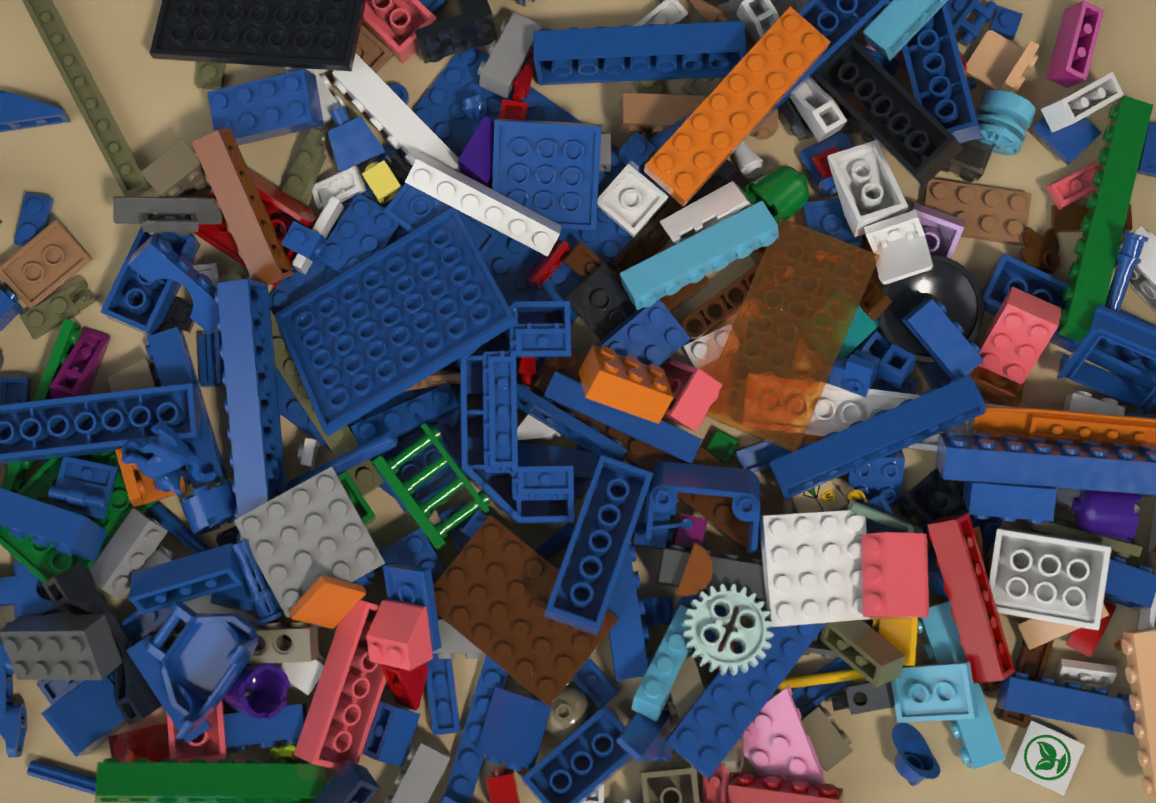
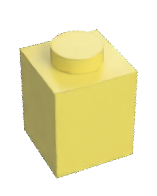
[362,160,401,206]

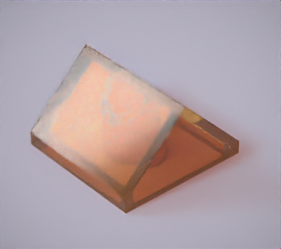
[966,365,1024,407]

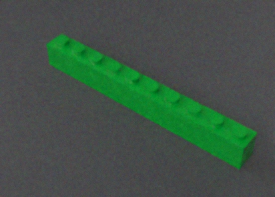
[1058,95,1153,341]

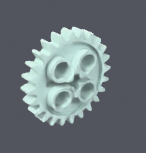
[683,584,774,676]

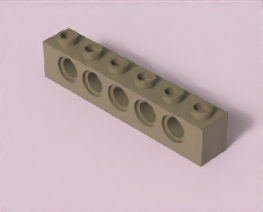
[150,620,319,664]

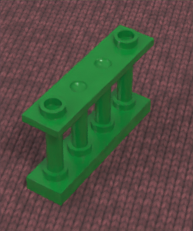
[372,423,491,550]

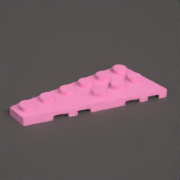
[744,685,826,785]

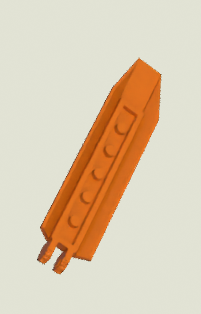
[972,406,1156,447]

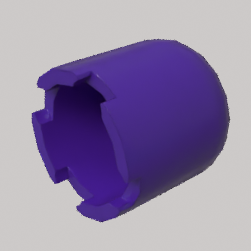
[1071,490,1141,542]
[224,663,290,719]

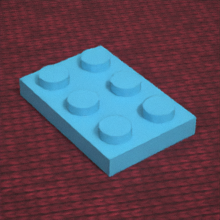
[891,661,979,723]

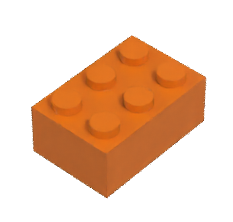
[579,345,673,424]

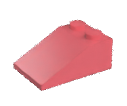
[659,359,722,431]

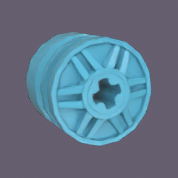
[971,90,1036,155]

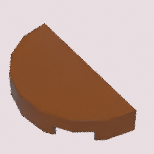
[675,543,713,597]

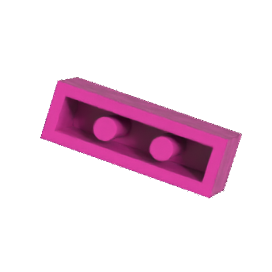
[1047,0,1104,88]

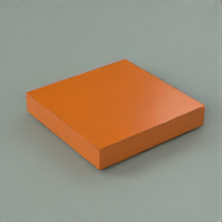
[289,575,366,629]

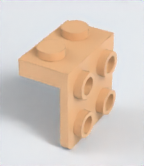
[966,30,1040,92]

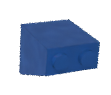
[41,670,128,757]

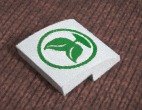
[1010,720,1085,796]

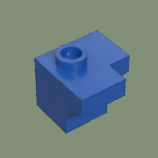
[828,350,881,398]

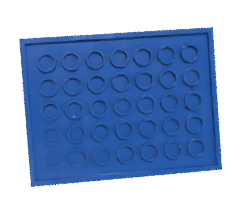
[274,207,518,436]

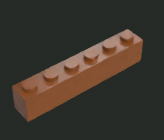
[192,127,294,285]

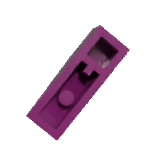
[50,328,110,399]

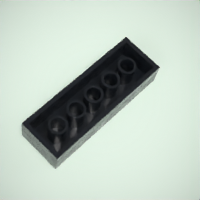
[813,37,963,187]

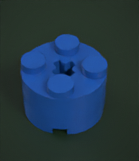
[180,479,237,536]

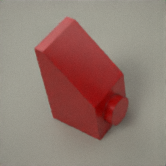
[380,663,428,711]

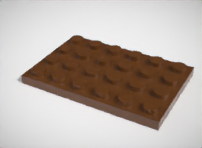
[433,515,619,707]

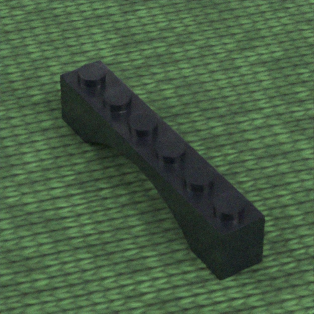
[42,562,162,726]

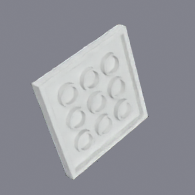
[759,510,874,627]

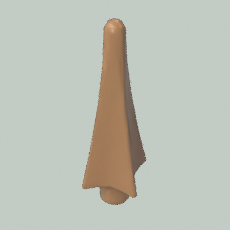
[689,0,730,23]

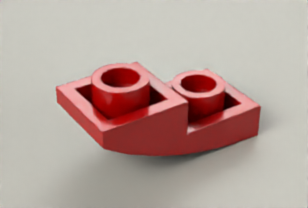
[1065,600,1116,658]

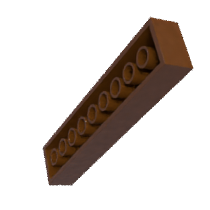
[534,347,780,552]

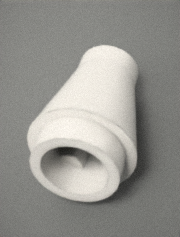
[733,141,764,179]

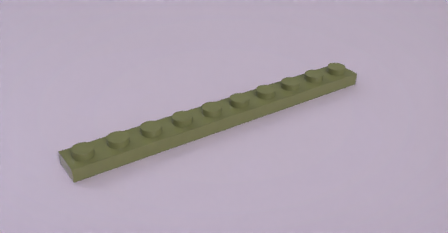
[22,0,151,197]
[218,265,385,497]

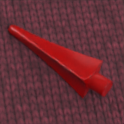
[511,49,535,102]
[517,357,536,386]

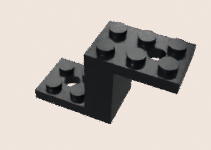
[414,0,497,64]

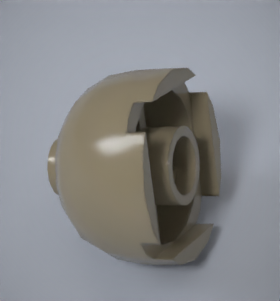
[540,684,591,739]

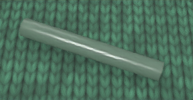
[847,500,923,533]

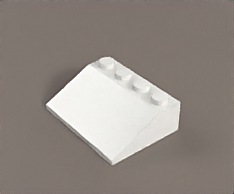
[989,527,1112,630]

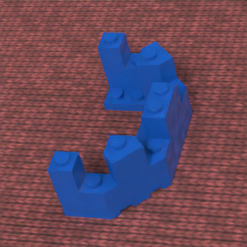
[460,301,574,524]

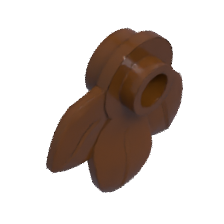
[1020,227,1060,275]

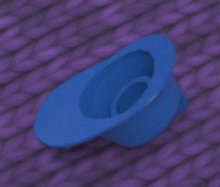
[892,723,941,786]

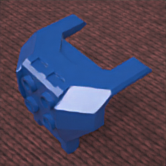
[145,601,258,739]

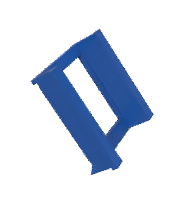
[1056,304,1156,414]

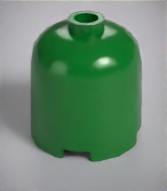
[742,165,809,227]

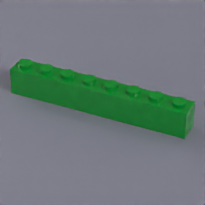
[94,758,326,803]

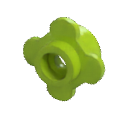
[269,744,300,764]

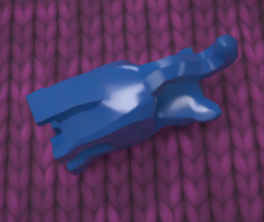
[121,421,217,496]

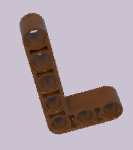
[681,241,790,342]

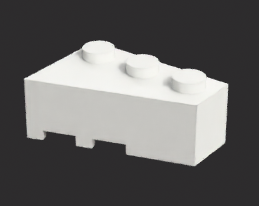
[659,181,754,244]

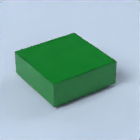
[705,429,740,466]

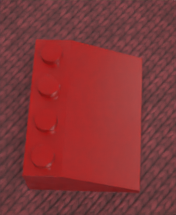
[192,169,320,287]

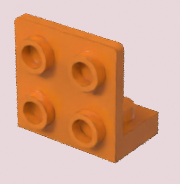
[115,448,187,508]

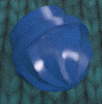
[462,94,487,121]

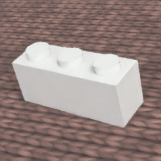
[1041,72,1124,133]

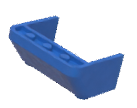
[644,461,760,553]

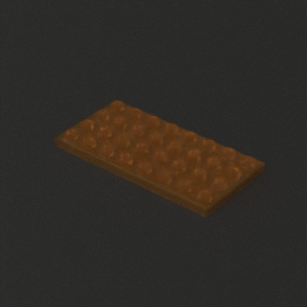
[705,217,880,453]

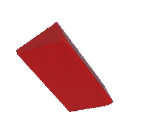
[523,240,570,291]

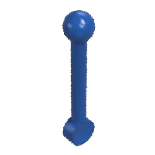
[636,519,692,534]

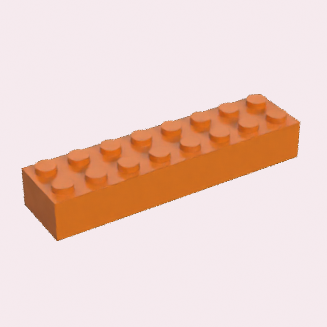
[644,6,831,207]

